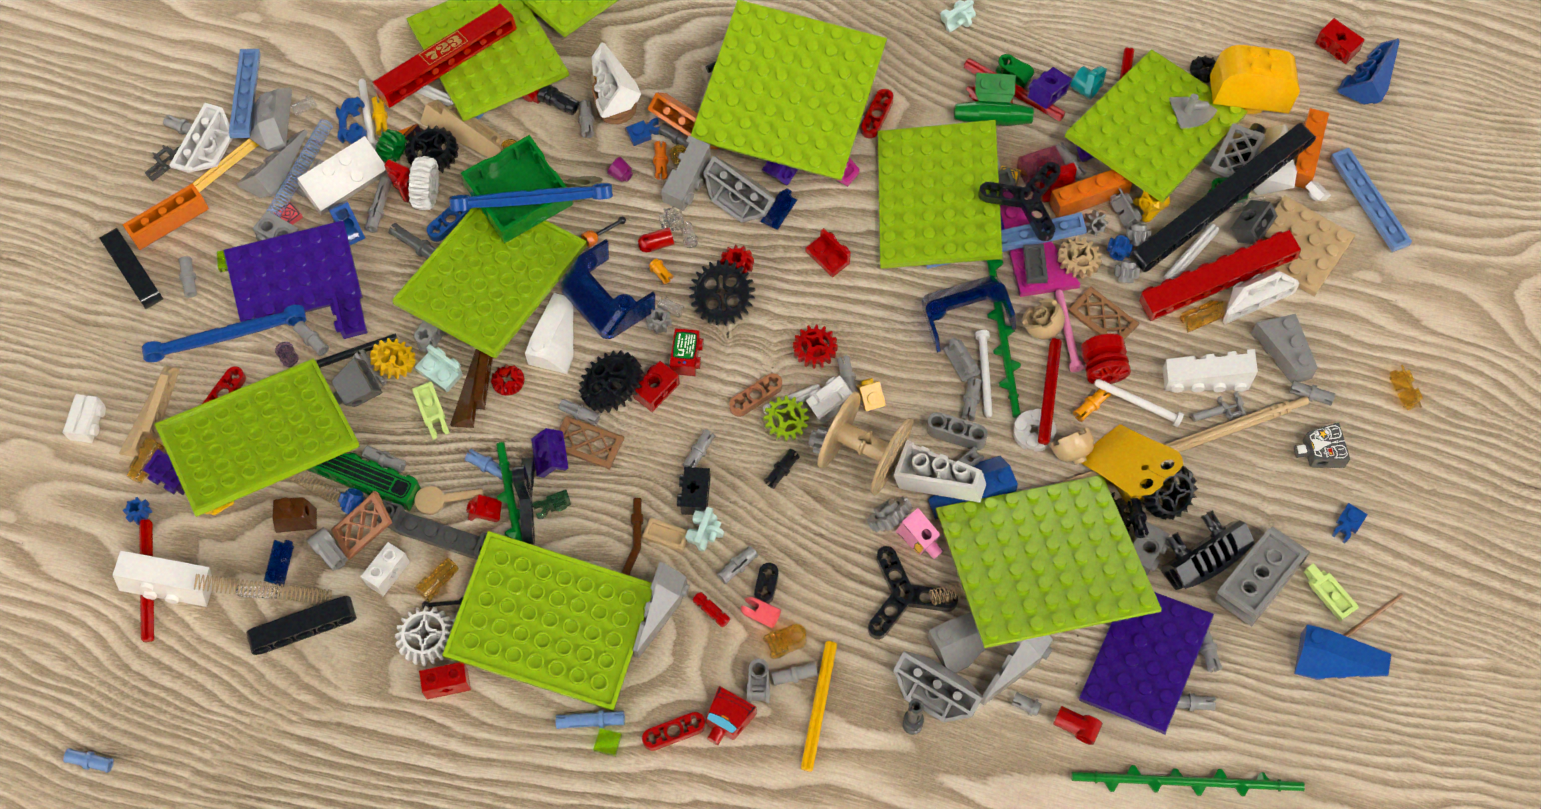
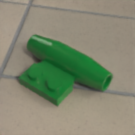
[954,73,1034,126]

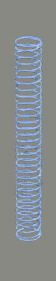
[266,119,333,217]

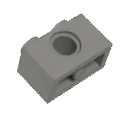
[1133,522,1170,575]

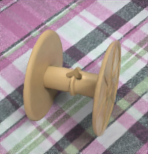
[817,391,913,496]

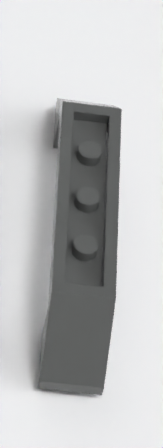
[377,500,487,560]

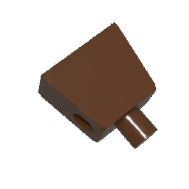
[273,497,317,533]

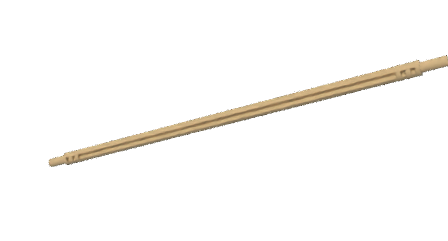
[936,396,1309,536]

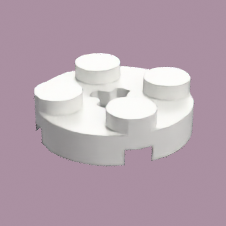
[1013,409,1056,452]

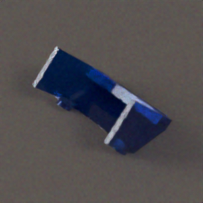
[561,239,655,339]
[922,276,1016,353]

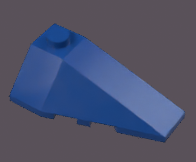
[1337,39,1400,105]
[928,456,1018,520]
[1294,624,1391,680]

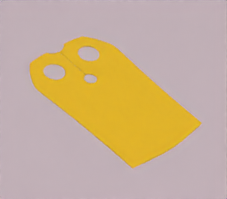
[1081,424,1183,496]

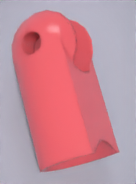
[741,597,781,628]

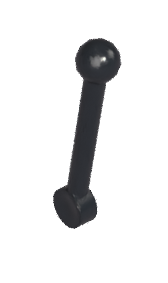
[422,597,463,609]

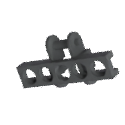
[145,145,181,182]

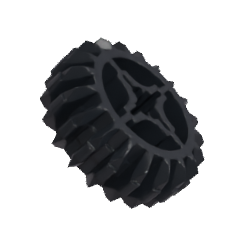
[405,125,459,173]
[1141,462,1198,520]

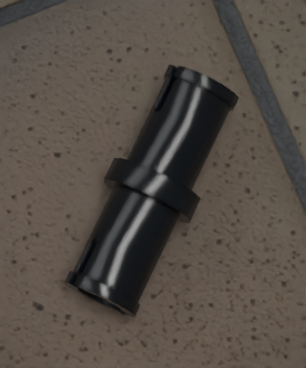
[764,449,800,489]
[1127,498,1149,538]

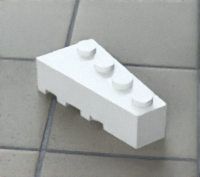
[1163,349,1258,393]
[894,440,986,502]

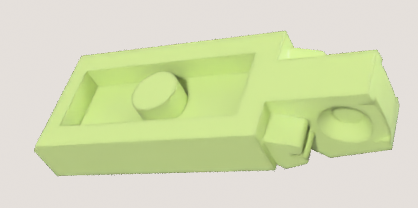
[1304,563,1359,622]

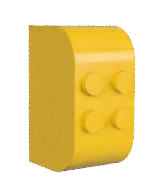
[1210,45,1300,114]

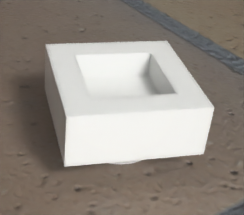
[1306,181,1331,201]

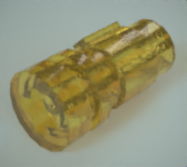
[126,438,165,484]
[414,558,459,602]

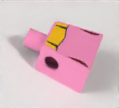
[896,508,944,560]

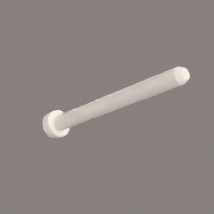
[358,79,378,150]
[975,330,993,418]
[1094,379,1184,427]

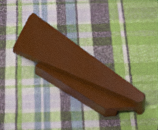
[450,349,493,428]

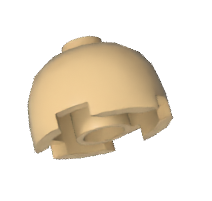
[1022,298,1065,340]
[1049,427,1094,465]

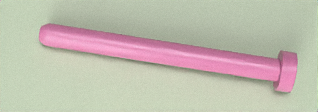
[1055,289,1084,372]

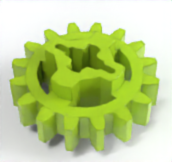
[763,395,809,442]

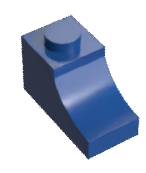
[328,200,365,245]

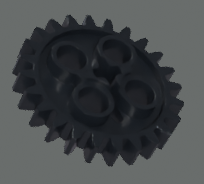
[689,260,756,326]
[579,350,644,413]

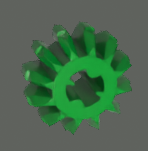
[375,129,407,162]

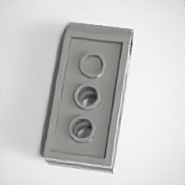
[1215,526,1310,627]

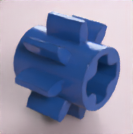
[1106,235,1133,261]
[338,488,365,514]
[123,497,153,525]

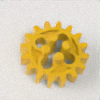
[370,338,416,379]

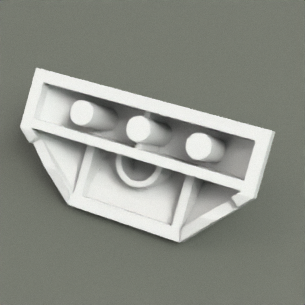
[169,103,233,173]
[1222,271,1300,325]

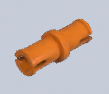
[653,141,669,180]

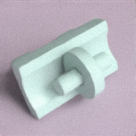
[940,0,976,33]
[685,507,724,552]

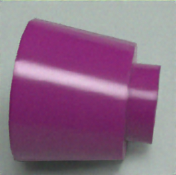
[607,157,633,182]

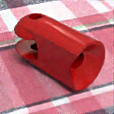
[638,227,675,253]

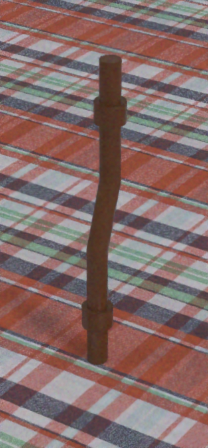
[622,498,644,576]

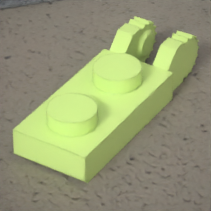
[412,381,450,439]

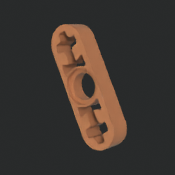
[729,373,782,417]

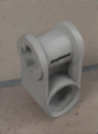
[414,320,446,353]
[747,659,770,703]

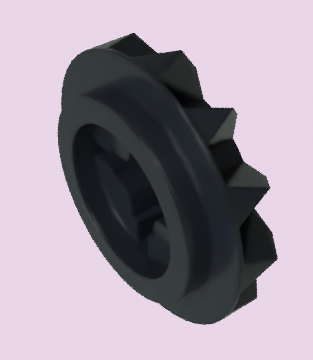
[1190,55,1216,83]

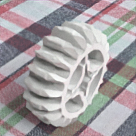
[408,156,439,210]
[395,606,453,666]

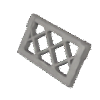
[1210,123,1266,177]

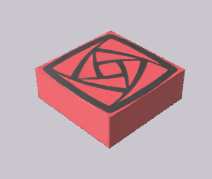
[274,202,303,225]

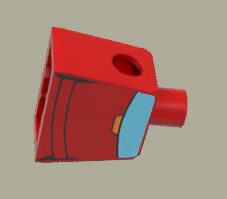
[706,686,757,745]

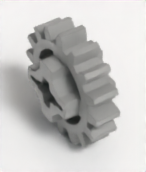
[867,496,913,532]

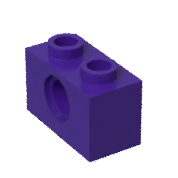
[1028,67,1072,109]

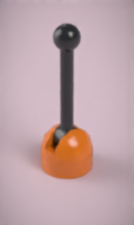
[581,216,626,248]

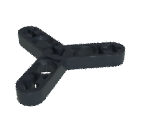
[978,162,1061,241]
[512,457,535,545]
[868,546,958,640]

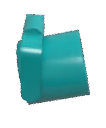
[1070,66,1107,100]

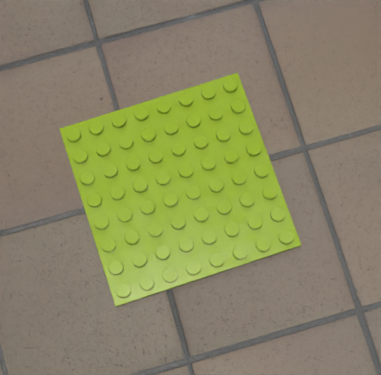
[691,0,887,181]
[936,475,1162,648]

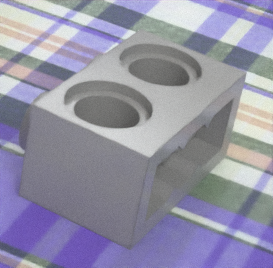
[252,211,300,241]

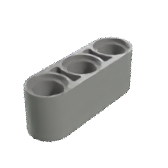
[927,412,988,450]

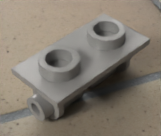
[1110,188,1142,229]
[943,338,981,382]

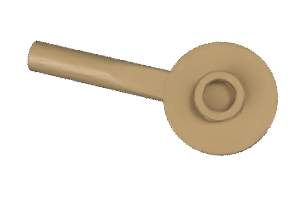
[414,486,484,515]

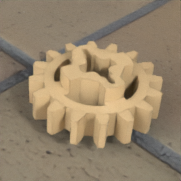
[1057,237,1102,279]

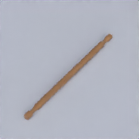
[1344,593,1404,637]

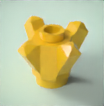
[1133,191,1170,222]

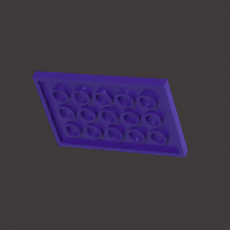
[223,220,363,322]
[1079,592,1214,735]

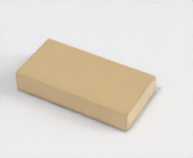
[642,518,688,553]

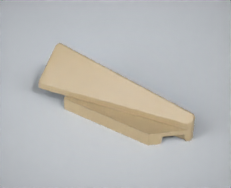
[420,99,503,158]
[119,366,180,458]

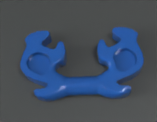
[336,96,367,144]

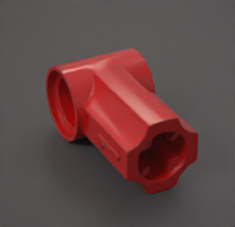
[1053,706,1103,745]

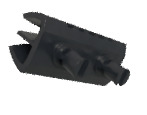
[1161,510,1255,590]

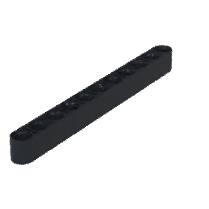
[1130,123,1316,272]

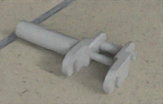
[1191,391,1246,422]

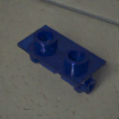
[760,188,797,230]
[264,540,294,587]

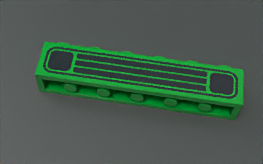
[307,453,421,511]

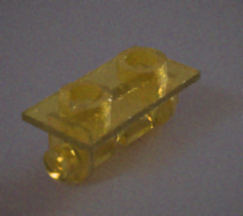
[1180,300,1224,333]
[1389,365,1423,410]

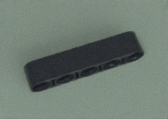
[99,228,163,309]
[246,596,357,655]

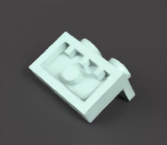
[415,344,463,393]

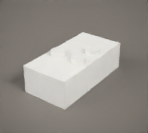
[297,136,387,216]
[113,551,214,607]

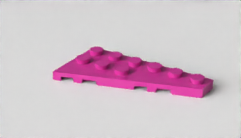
[1000,192,1081,297]

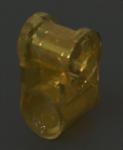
[763,624,807,659]

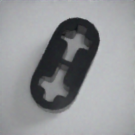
[754,563,779,604]

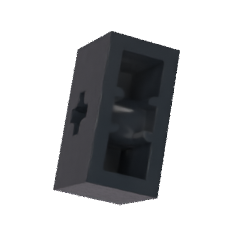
[677,467,711,515]

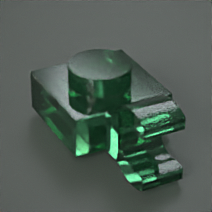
[533,489,571,519]

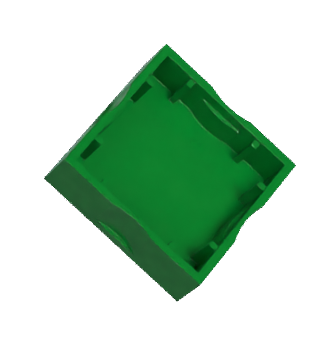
[461,135,573,244]

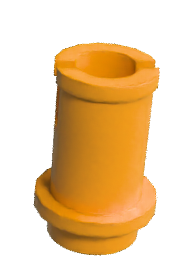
[649,258,674,284]

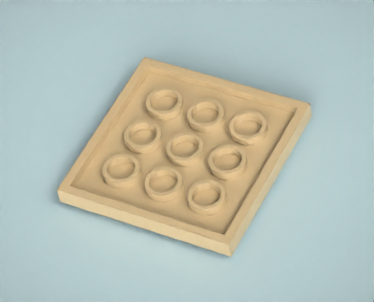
[1248,195,1356,297]

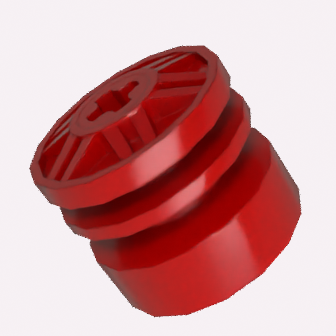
[1081,333,1131,384]

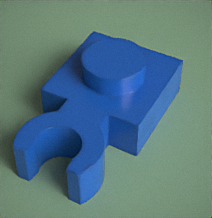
[626,118,660,146]
[1332,503,1368,543]

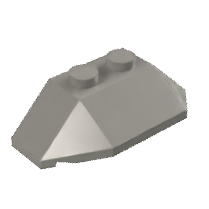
[249,87,292,152]
[703,156,776,223]
[893,651,983,722]

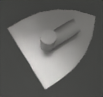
[1169,94,1218,129]

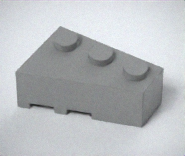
[661,136,711,211]
[1251,314,1318,383]

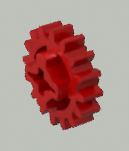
[793,324,838,369]

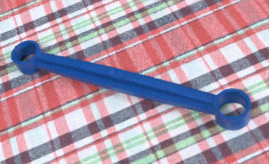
[449,183,613,211]
[142,305,306,363]

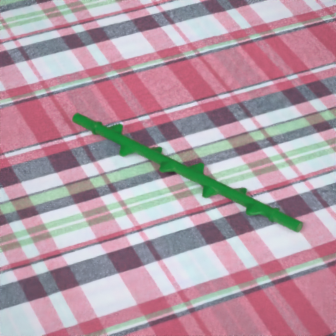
[982,259,1021,418]
[496,442,522,541]
[1071,765,1305,797]

